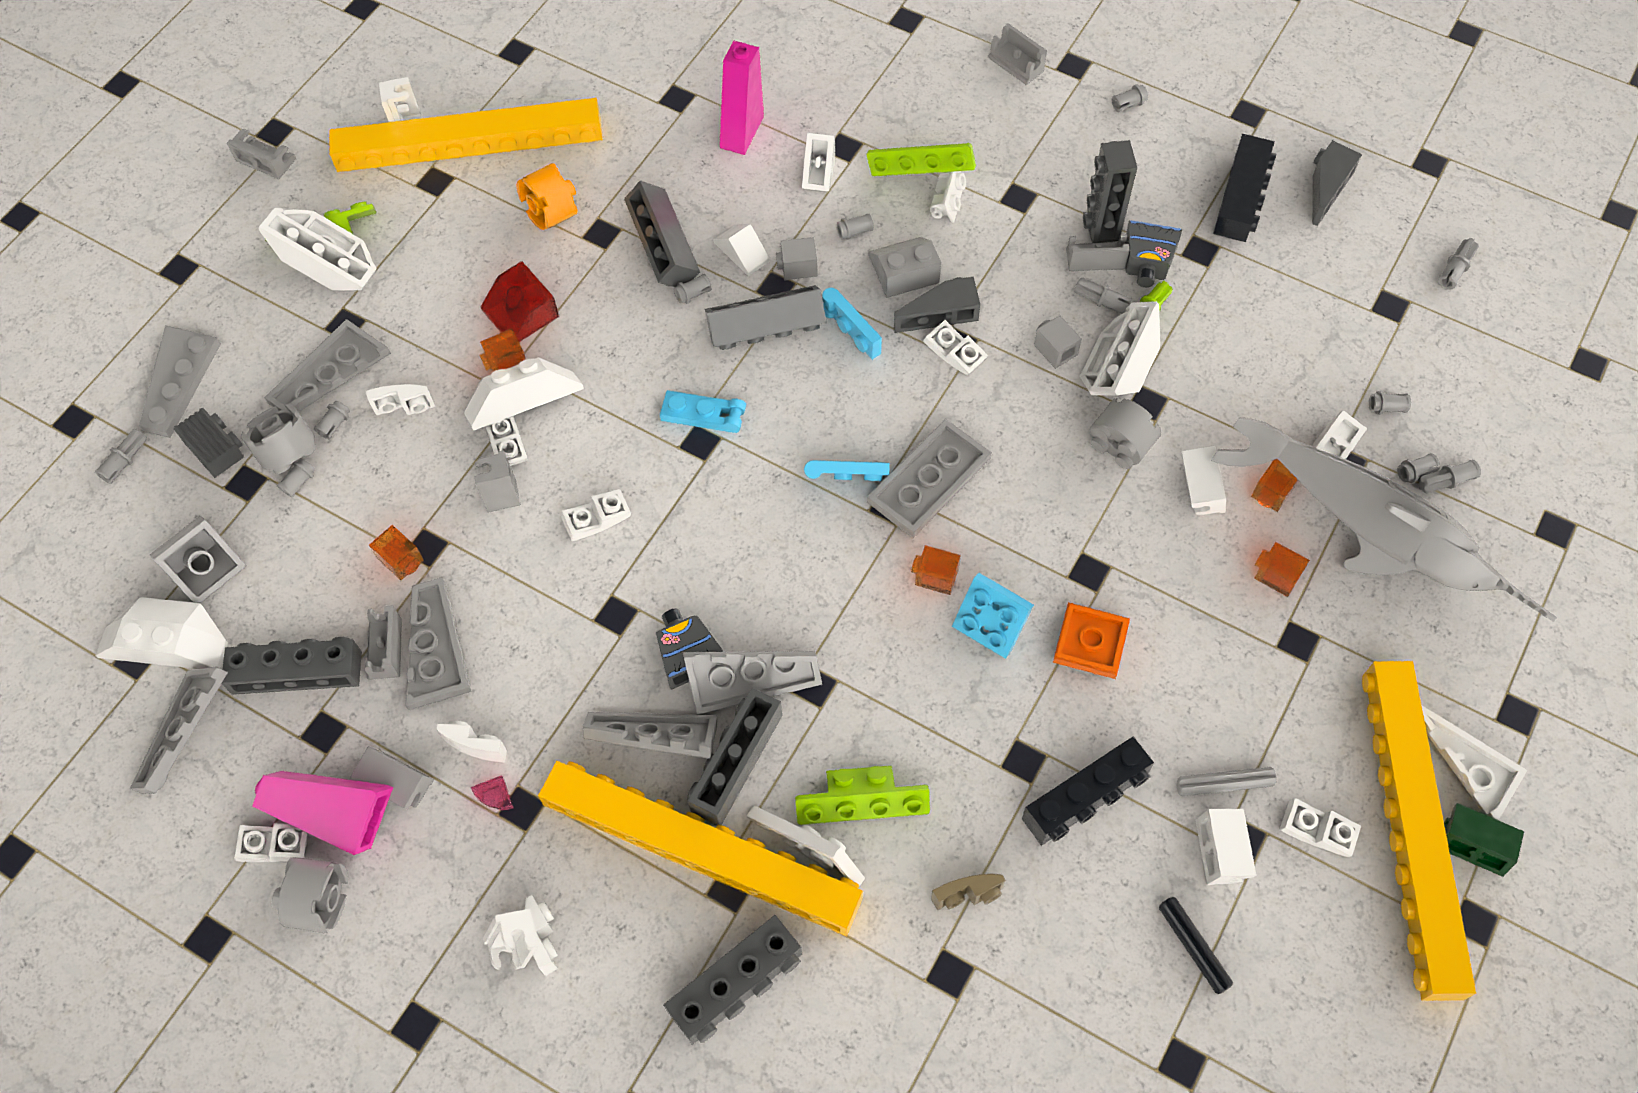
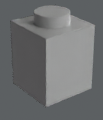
[776,237,818,280]
[1034,315,1082,369]

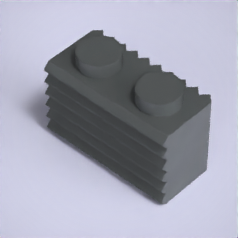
[174,408,244,478]

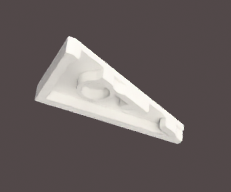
[1422,706,1527,820]
[746,805,865,887]

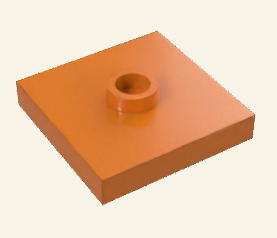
[1053,602,1130,679]

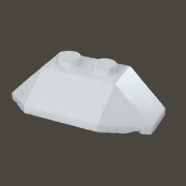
[259,208,376,290]
[1080,302,1160,396]
[464,357,583,431]
[95,597,228,669]

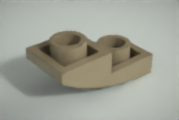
[931,874,1006,910]

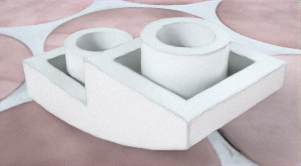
[923,320,988,376]
[366,384,435,416]
[485,416,528,466]
[561,489,631,541]
[437,721,507,763]
[1279,798,1361,857]
[234,823,308,862]
[525,895,558,976]

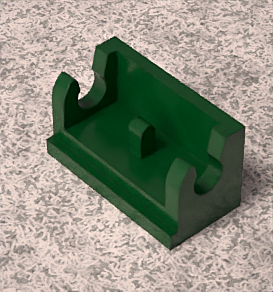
[1444,803,1524,877]

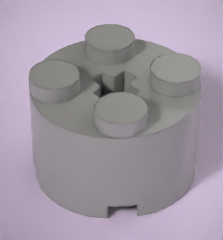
[1090,398,1161,469]
[241,404,316,474]
[272,857,348,933]

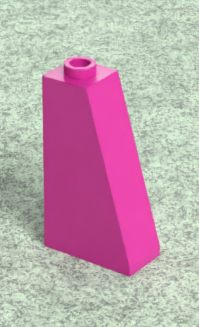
[720,40,764,155]
[252,771,393,855]

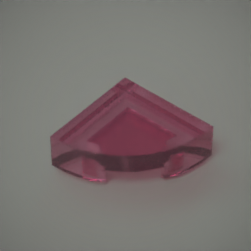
[471,775,514,810]

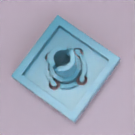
[952,573,1034,659]

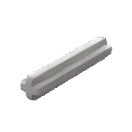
[1177,767,1277,796]

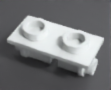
[930,171,966,223]

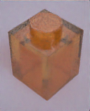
[479,328,526,372]
[1251,459,1299,512]
[369,525,424,580]
[1254,542,1310,597]
[911,545,961,595]

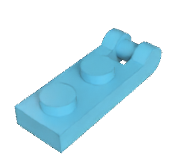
[822,288,882,360]
[660,390,746,433]
[804,460,890,481]

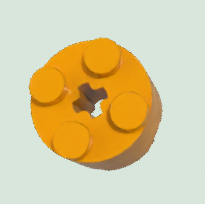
[516,163,578,230]

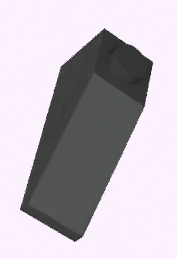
[1312,140,1362,226]
[894,277,981,333]

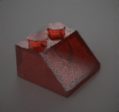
[481,261,559,346]

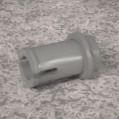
[1112,84,1148,112]
[837,214,874,240]
[674,274,712,304]
[1369,391,1411,415]
[314,401,350,440]
[1397,453,1440,483]
[277,458,315,497]

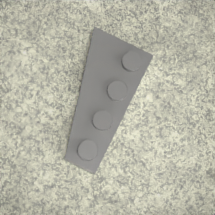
[264,319,391,412]
[139,325,221,438]
[405,577,471,710]
[683,651,822,715]
[130,667,228,794]
[583,712,717,759]

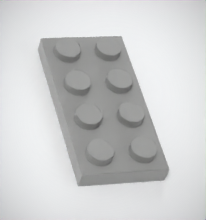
[867,419,992,538]

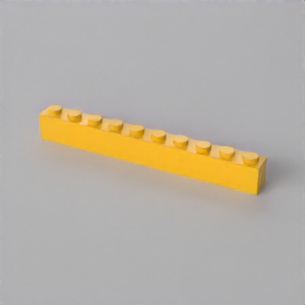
[329,98,603,172]
[1362,661,1476,1001]
[538,761,863,937]

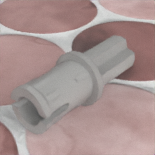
[1438,238,1479,289]
[1074,278,1132,314]
[95,429,147,484]
[1418,460,1481,493]

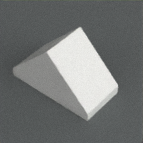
[802,133,835,192]
[713,224,770,277]

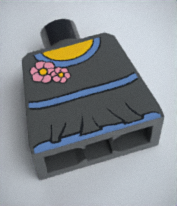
[1125,220,1182,288]
[656,608,723,690]

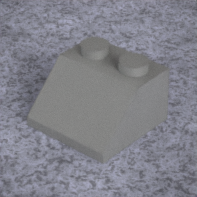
[868,237,941,298]
[150,516,246,603]

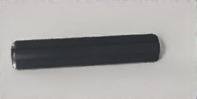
[1159,897,1233,994]

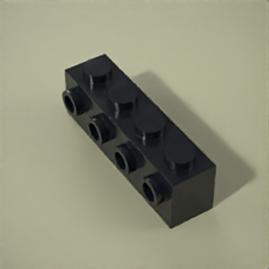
[1213,133,1277,242]
[1022,736,1154,846]

